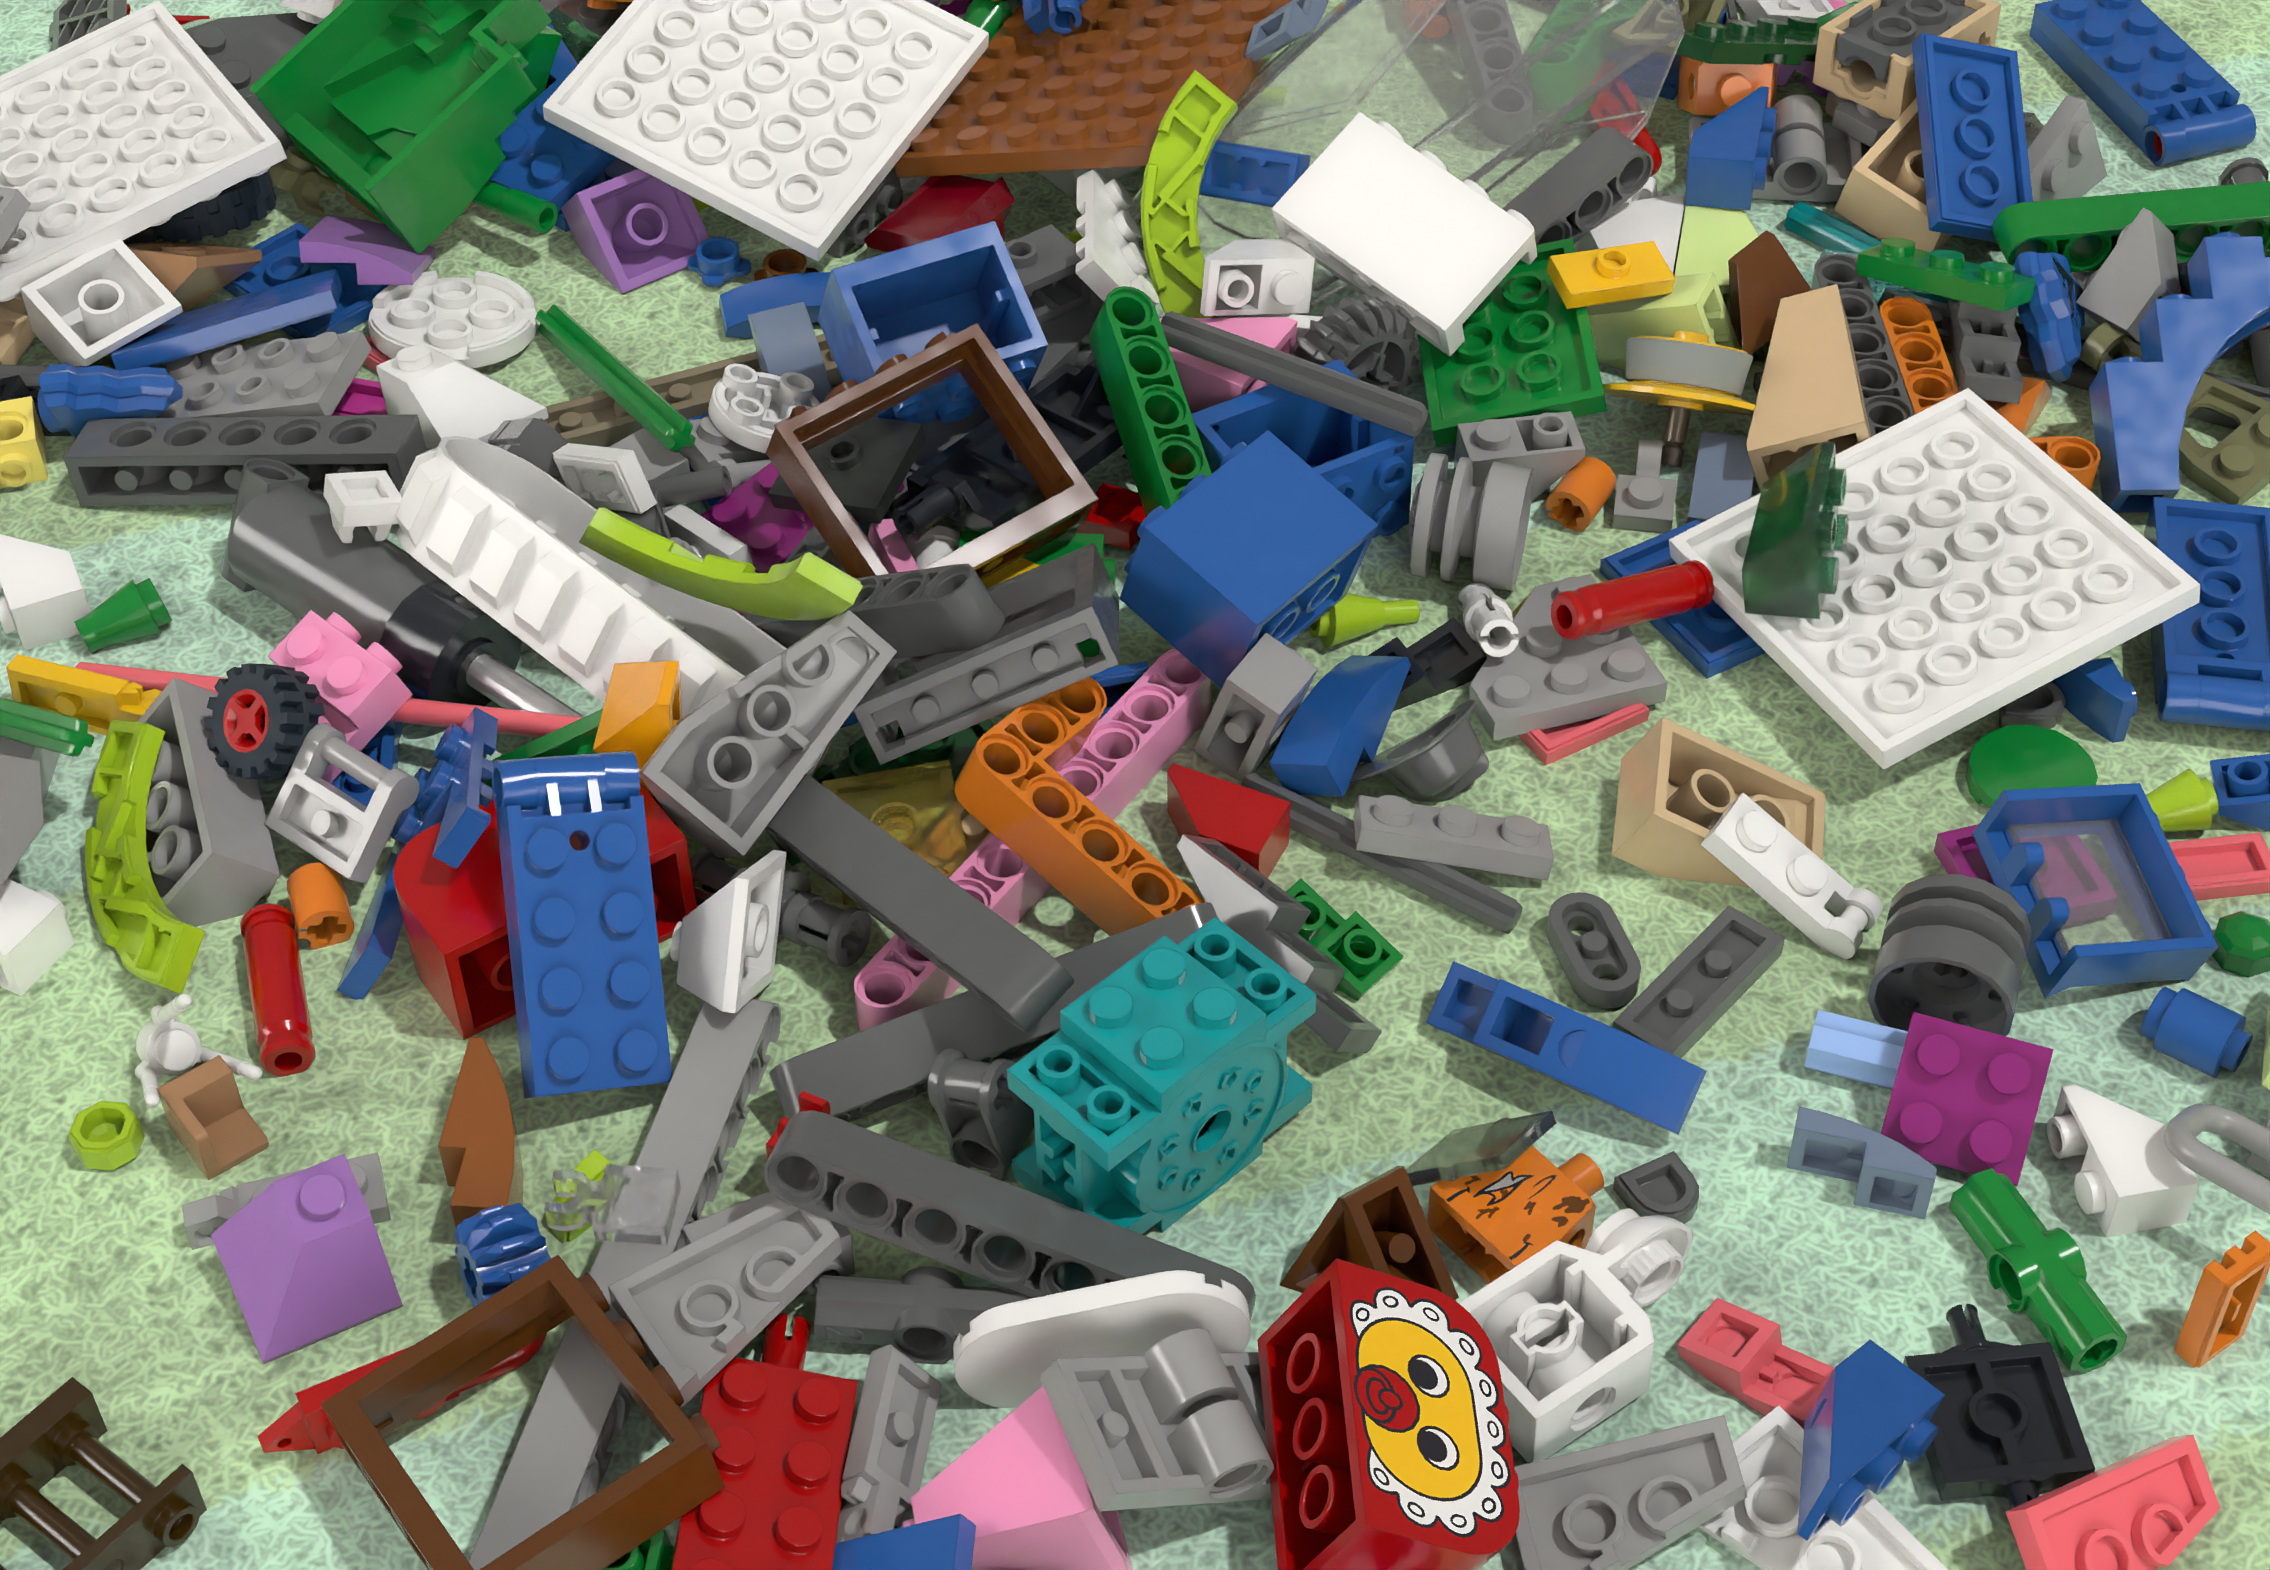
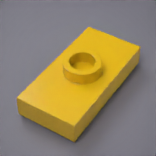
[1546,241,1676,309]

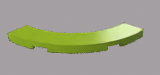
[1141,70,1238,318]
[579,507,863,620]
[85,720,205,994]

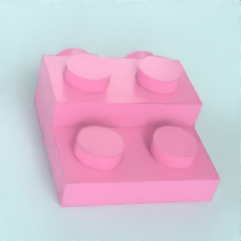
[268,610,413,784]

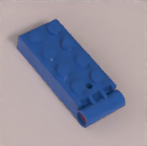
[2029,0,2257,166]
[2144,497,2270,732]
[492,751,672,1099]

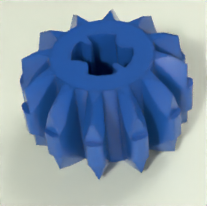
[454,1203,551,1308]

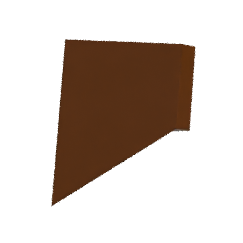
[1728,230,1812,355]
[1279,1166,1459,1300]

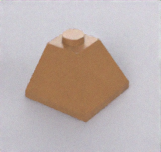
[126,241,262,315]

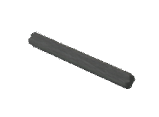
[1161,311,1428,437]
[1241,773,1523,934]

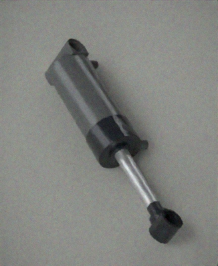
[220,458,678,827]

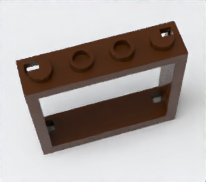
[766,323,1098,580]
[321,1255,725,1570]

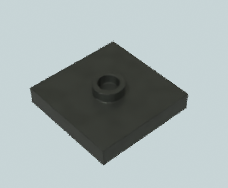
[768,417,927,524]

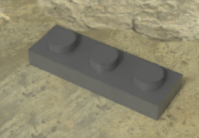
[1612,905,1785,1058]

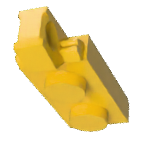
[6,654,162,735]

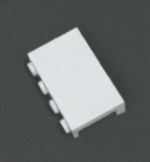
[1272,112,1537,356]

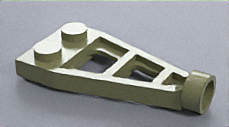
[2079,322,2270,505]

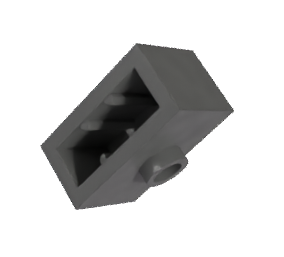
[1005,224,1090,325]

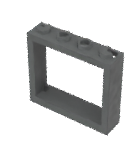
[853,543,1119,765]

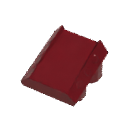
[864,175,1015,252]

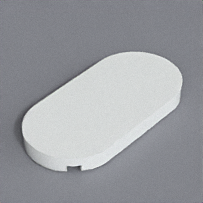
[953,1270,1251,1408]

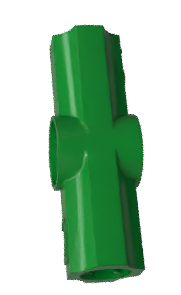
[1949,1168,2127,1375]

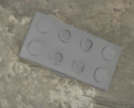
[1688,95,1871,202]
[154,331,372,418]
[1039,1328,1274,1511]

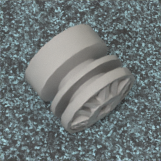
[1408,452,1534,591]

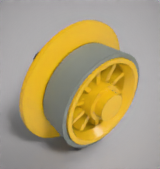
[1602,331,1756,467]

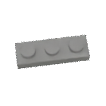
[1353,795,1554,881]

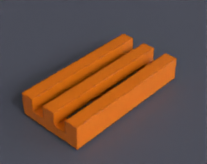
[2174,1230,2270,1368]

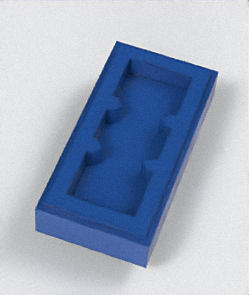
[1199,140,1311,207]

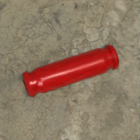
[1551,560,1714,641]
[240,903,316,1077]

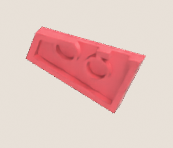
[2006,1434,2220,1570]

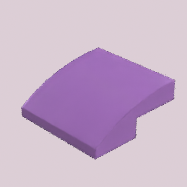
[299,216,435,285]

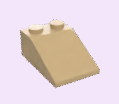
[1834,97,1952,252]
[1612,717,1826,888]

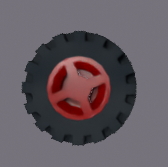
[205,663,325,780]

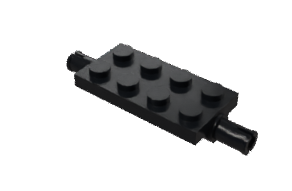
[892,359,1123,542]

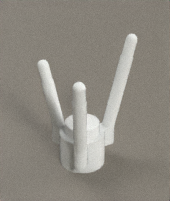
[135,994,262,1107]

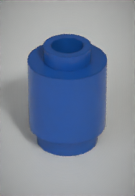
[2140,987,2253,1078]

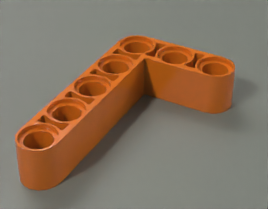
[1879,296,2101,492]
[954,677,1205,936]

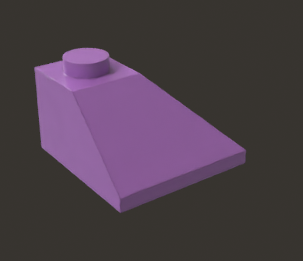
[561,169,709,294]
[211,1154,403,1364]

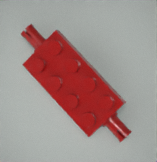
[671,1314,858,1570]

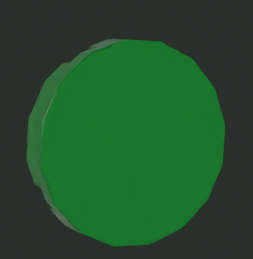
[1965,725,2098,808]

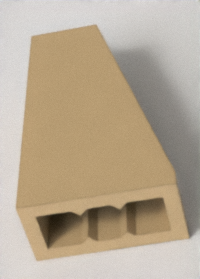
[1746,284,1871,492]

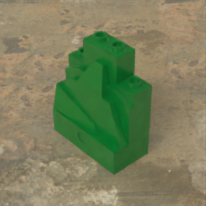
[249,0,552,254]

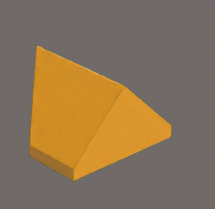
[593,661,683,796]

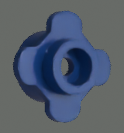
[687,237,752,287]

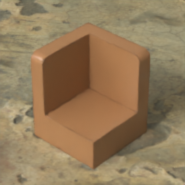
[157,1055,269,1180]

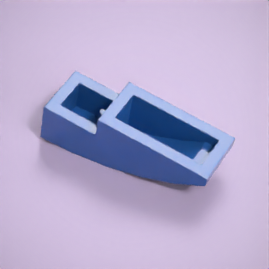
[1269,655,1411,797]

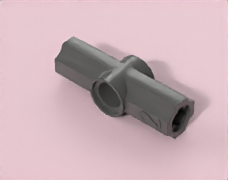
[814,1266,1032,1364]

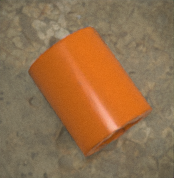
[1545,456,1616,532]
[287,862,354,949]

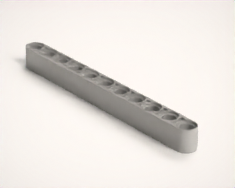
[468,999,781,1570]

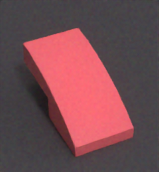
[1677,1298,1835,1429]

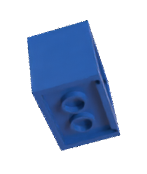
[817,221,1048,425]
[1192,359,1415,538]
[1119,430,1378,689]

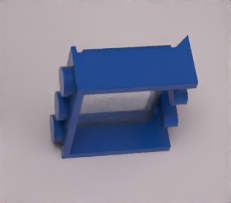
[1972,783,2218,998]

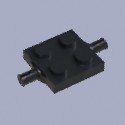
[1903,1304,2095,1509]

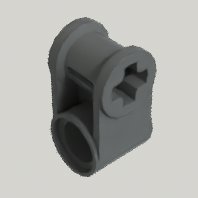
[928,1048,1035,1180]

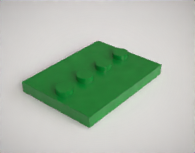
[1417,237,1607,447]

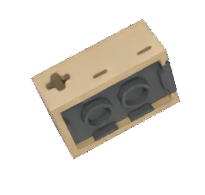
[1812,0,2002,121]

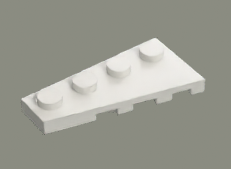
[1076,168,1159,305]
[1698,1405,1948,1570]

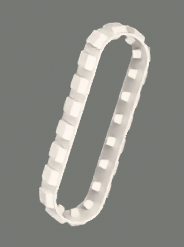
[395,436,838,777]

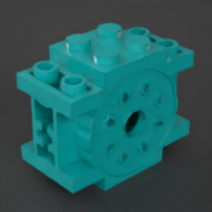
[1007,917,1316,1234]

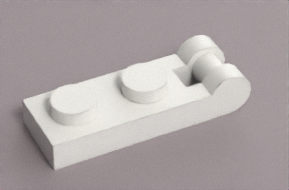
[1701,792,1883,960]

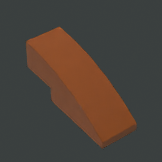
[438,1037,524,1229]

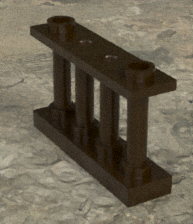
[0,1377,207,1570]

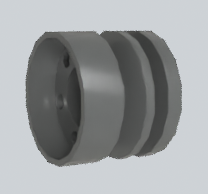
[1868,874,2032,1036]

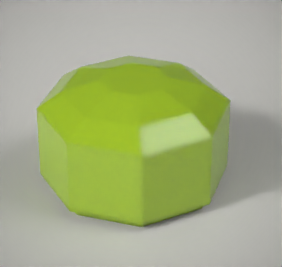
[68,1101,145,1171]

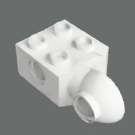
[1459,1208,1693,1463]

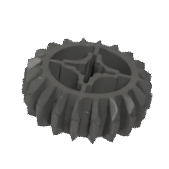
[1290,293,1421,395]

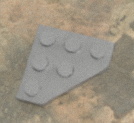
[1469,574,1667,741]

